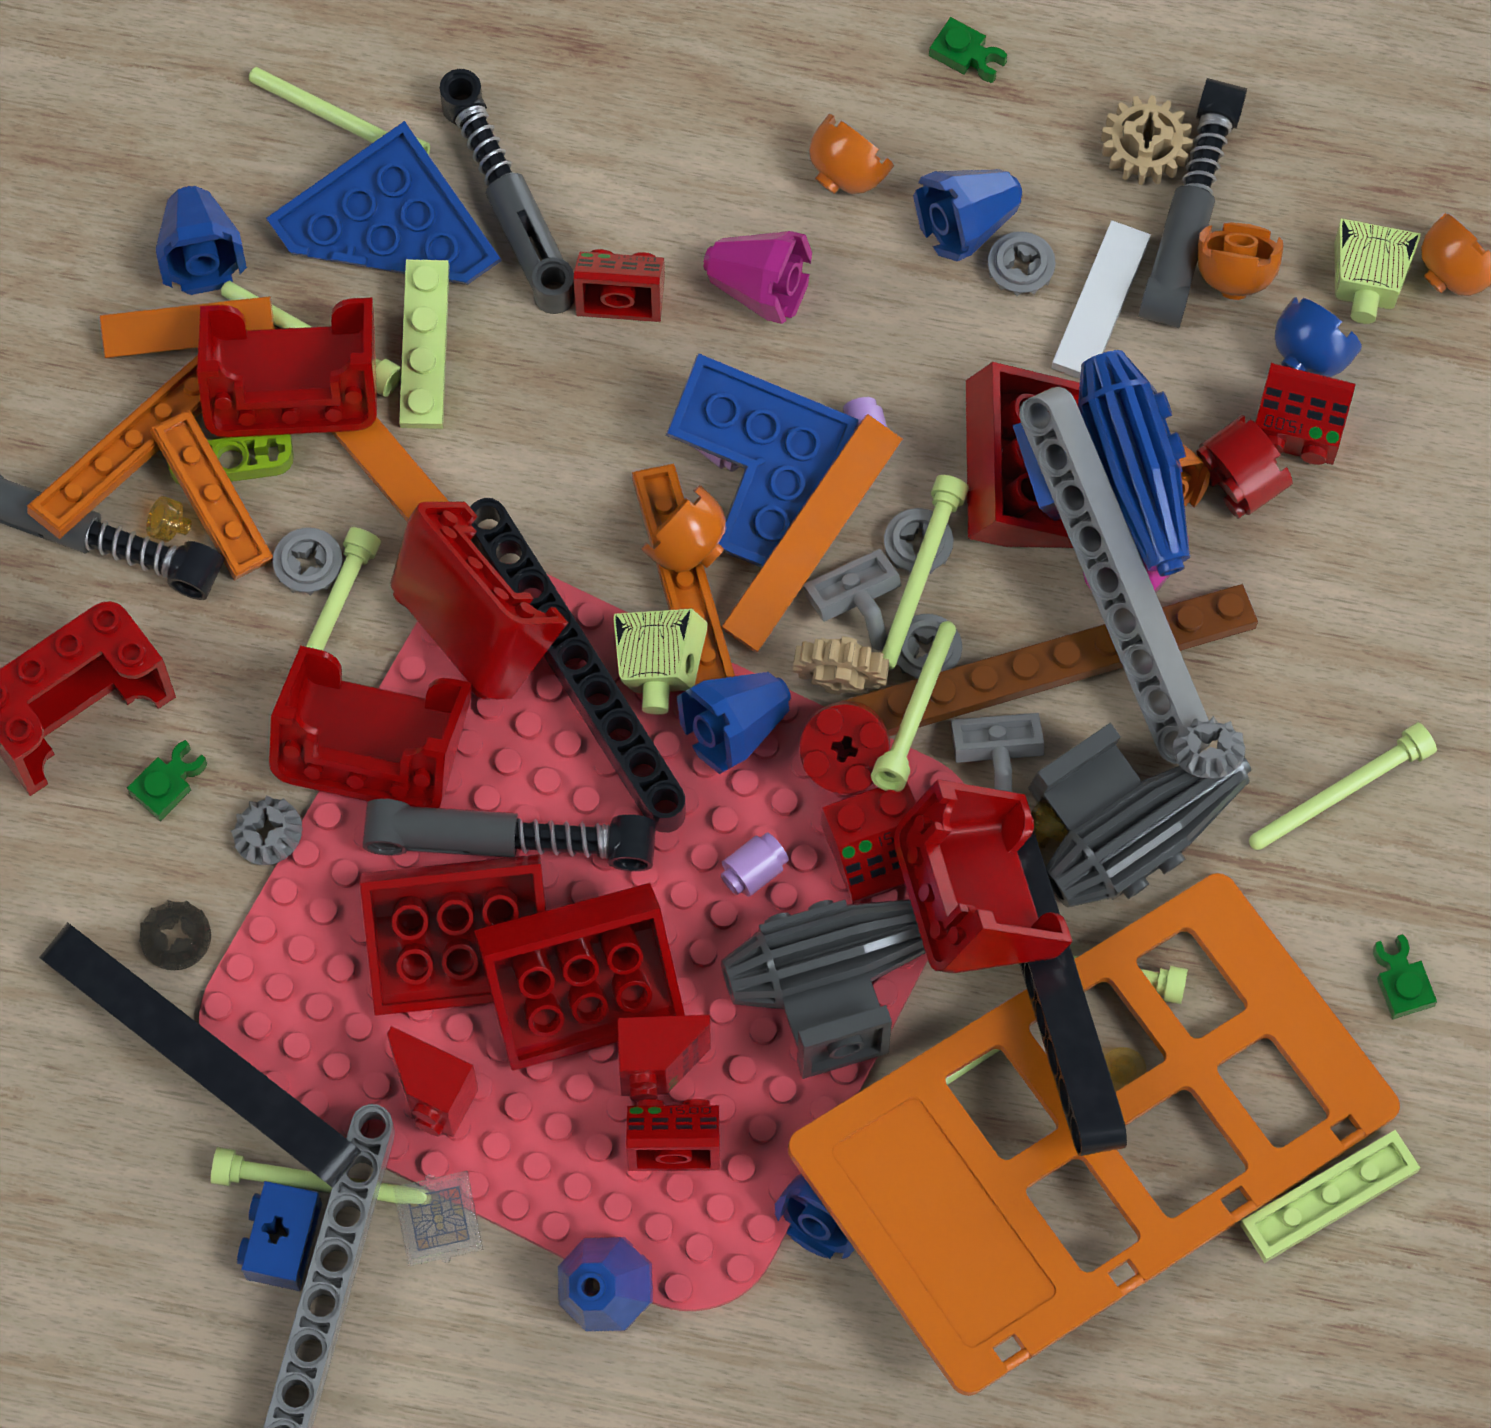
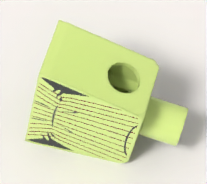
[1334,218,1421,324]
[613,609,708,715]

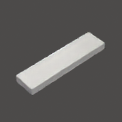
[1051,220,1151,379]

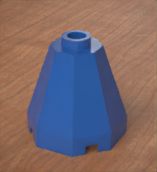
[913,169,1022,261]
[156,186,247,295]
[677,672,791,774]
[558,1237,653,1331]

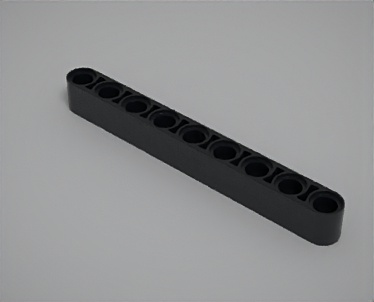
[470,498,686,833]
[1017,830,1127,1156]
[39,922,361,1188]

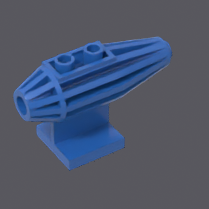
[1013,350,1190,577]

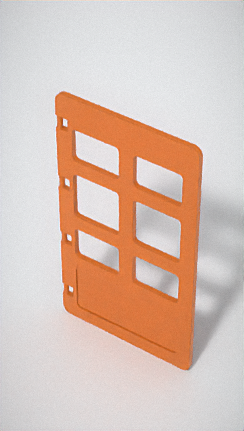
[788,873,1400,1396]

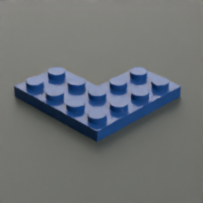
[665,354,859,567]

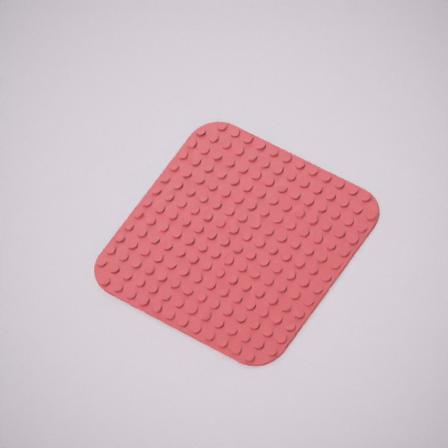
[199,563,964,1311]

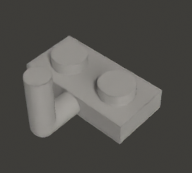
[803,549,902,650]
[951,713,1044,792]

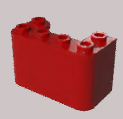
[0,601,176,796]

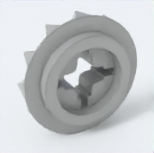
[988,232,1056,296]
[884,508,953,574]
[273,528,343,596]
[897,614,962,679]
[1173,716,1245,779]
[231,795,302,865]

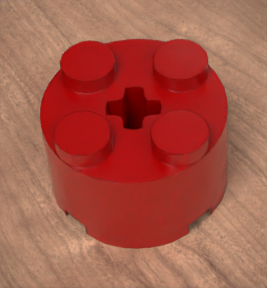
[1196,415,1293,519]
[800,701,890,794]

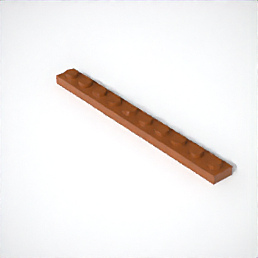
[841,584,1258,750]

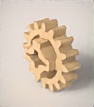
[1101,95,1193,185]
[793,636,889,695]

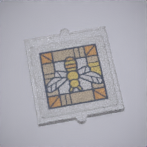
[393,1171,484,1266]

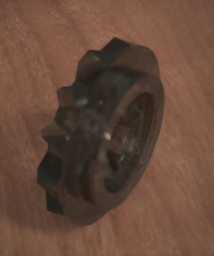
[139,900,211,970]

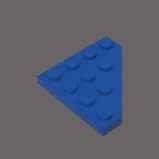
[266,121,502,285]

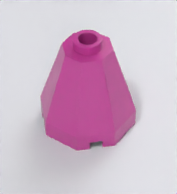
[703,231,812,324]

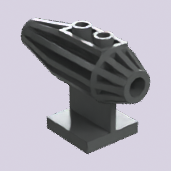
[1028,722,1251,907]
[721,900,926,1079]

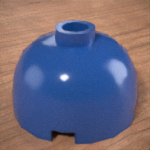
[1275,297,1362,377]
[775,1174,855,1259]

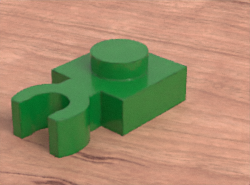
[929,17,1007,83]
[127,740,207,822]
[1373,934,1437,1019]

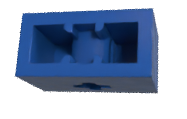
[237,1181,322,1291]

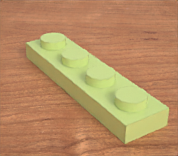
[399,259,450,429]
[1240,1130,1420,1263]

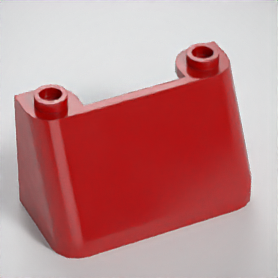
[197,297,377,437]
[390,501,568,700]
[269,645,472,808]
[894,779,1073,973]

